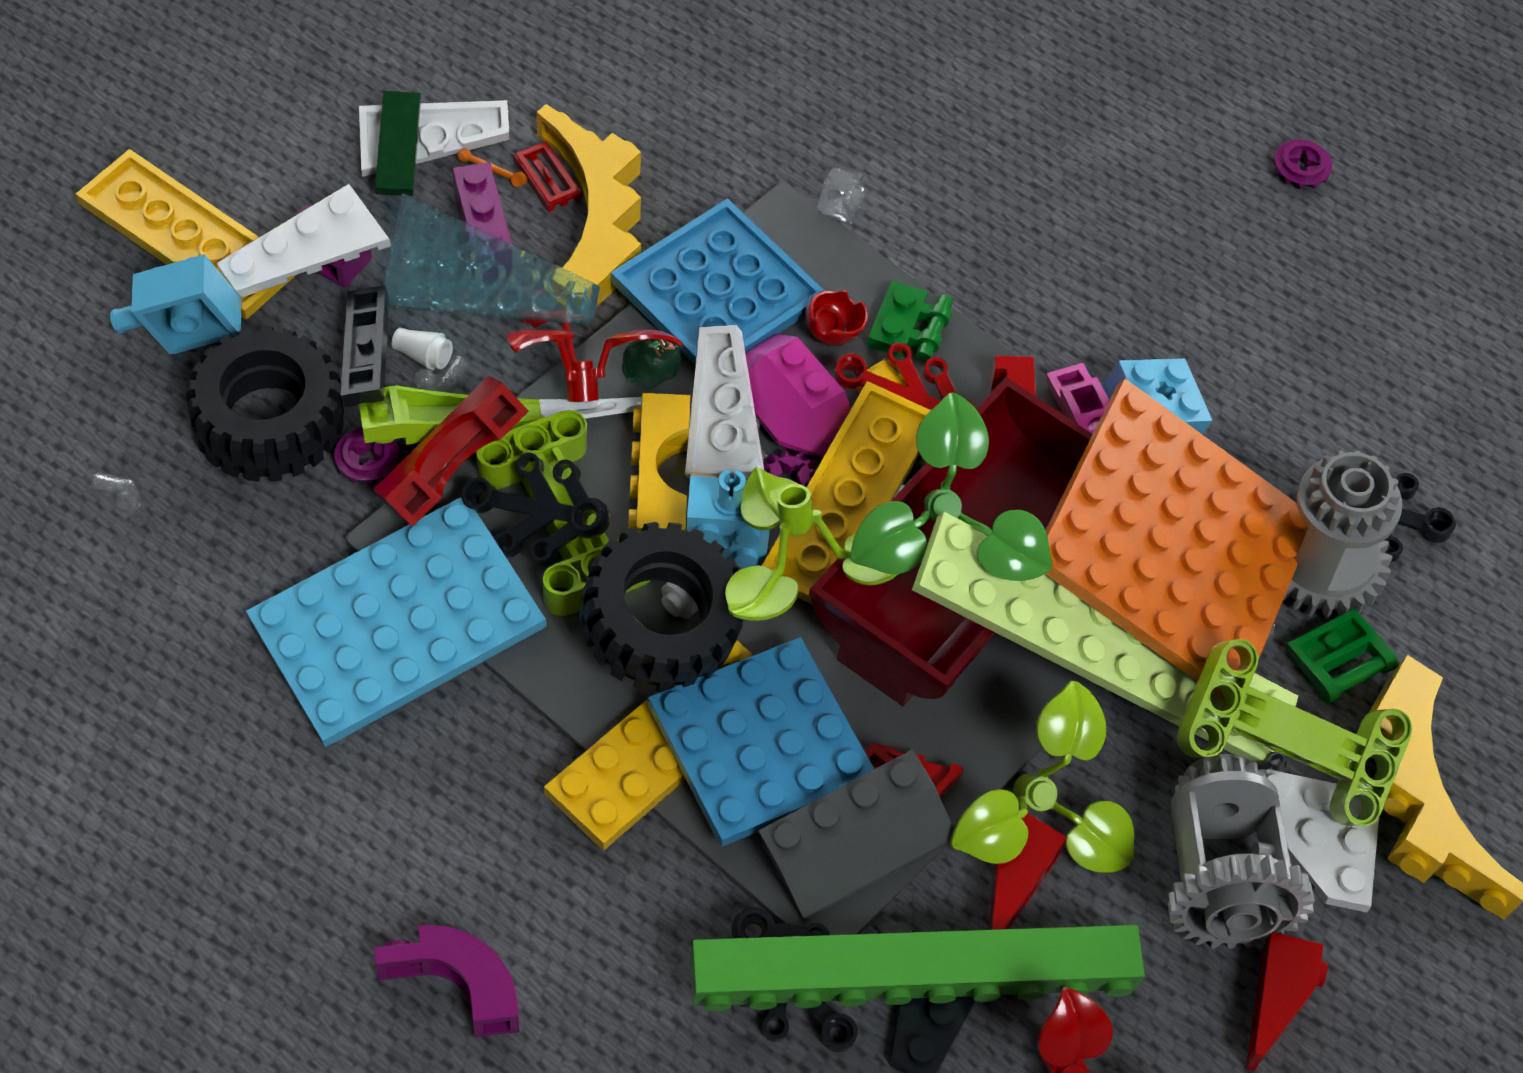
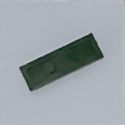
[375,91,421,196]

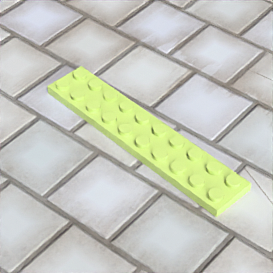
[912,512,1298,771]

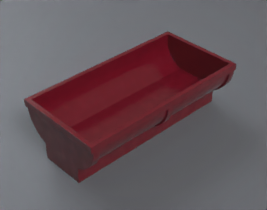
[809,377,1092,707]

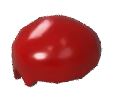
[805,290,869,346]

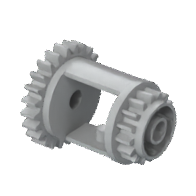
[1283,450,1402,619]
[1168,754,1315,949]

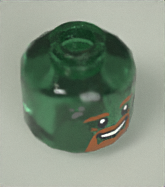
[622,339,681,390]

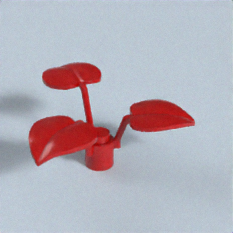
[507,310,683,402]
[1037,987,1113,1073]

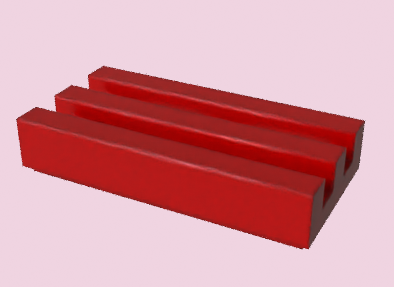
[513,141,581,212]

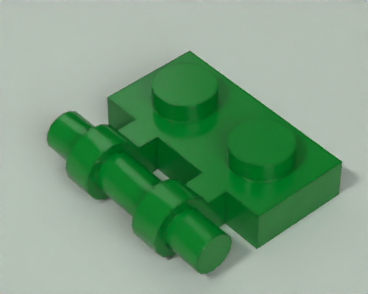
[867,280,953,362]

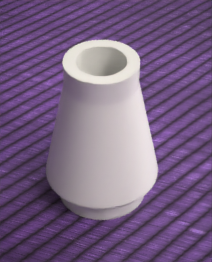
[392,328,453,370]

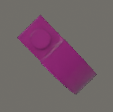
[374,925,520,1037]

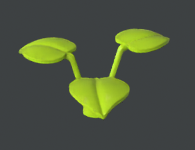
[725,467,898,621]
[950,680,1134,873]

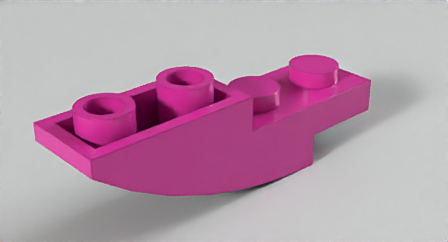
[1046,363,1109,434]

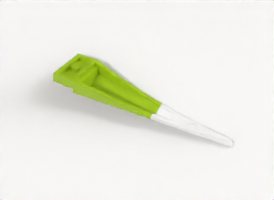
[358,385,642,445]

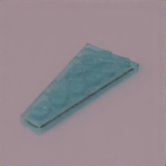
[384,193,600,325]

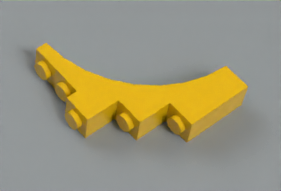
[537,104,641,321]
[1369,655,1523,920]

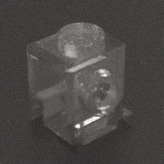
[816,164,866,224]

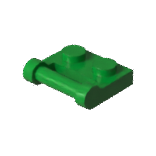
[1286,608,1398,704]

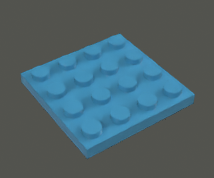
[611,198,824,366]
[648,637,874,847]

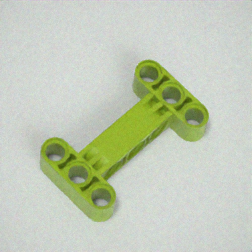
[476,410,651,616]
[1177,639,1413,827]

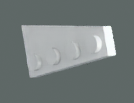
[359,100,509,177]
[217,184,391,298]
[685,325,764,479]

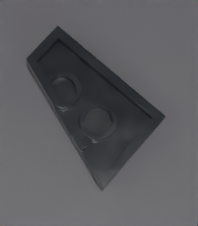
[890,930,976,1073]

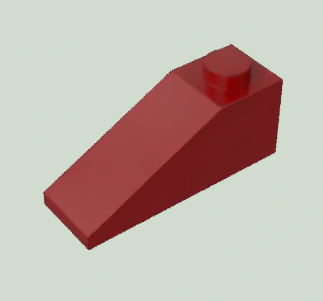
[988,813,1067,930]
[1246,932,1328,1071]

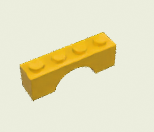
[628,393,690,532]

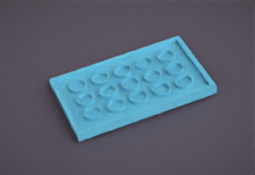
[246,497,547,747]

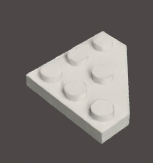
[1265,769,1379,912]

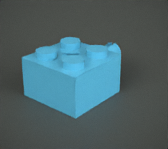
[110,254,241,354]
[1102,358,1213,435]
[686,469,770,568]

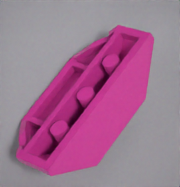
[745,334,851,459]

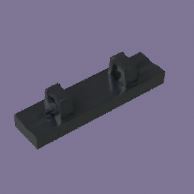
[340,285,389,407]

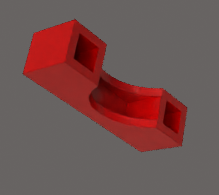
[373,376,529,527]

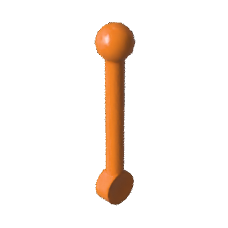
[457,148,527,188]

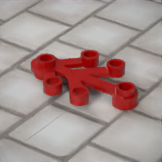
[834,343,976,410]

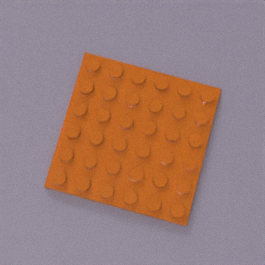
[1045,379,1308,701]

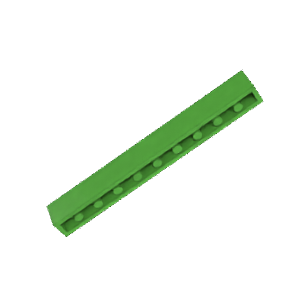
[690,925,1145,1012]

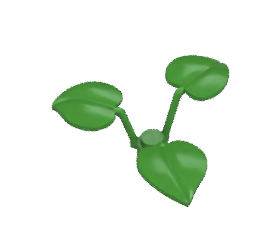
[851,393,1052,581]

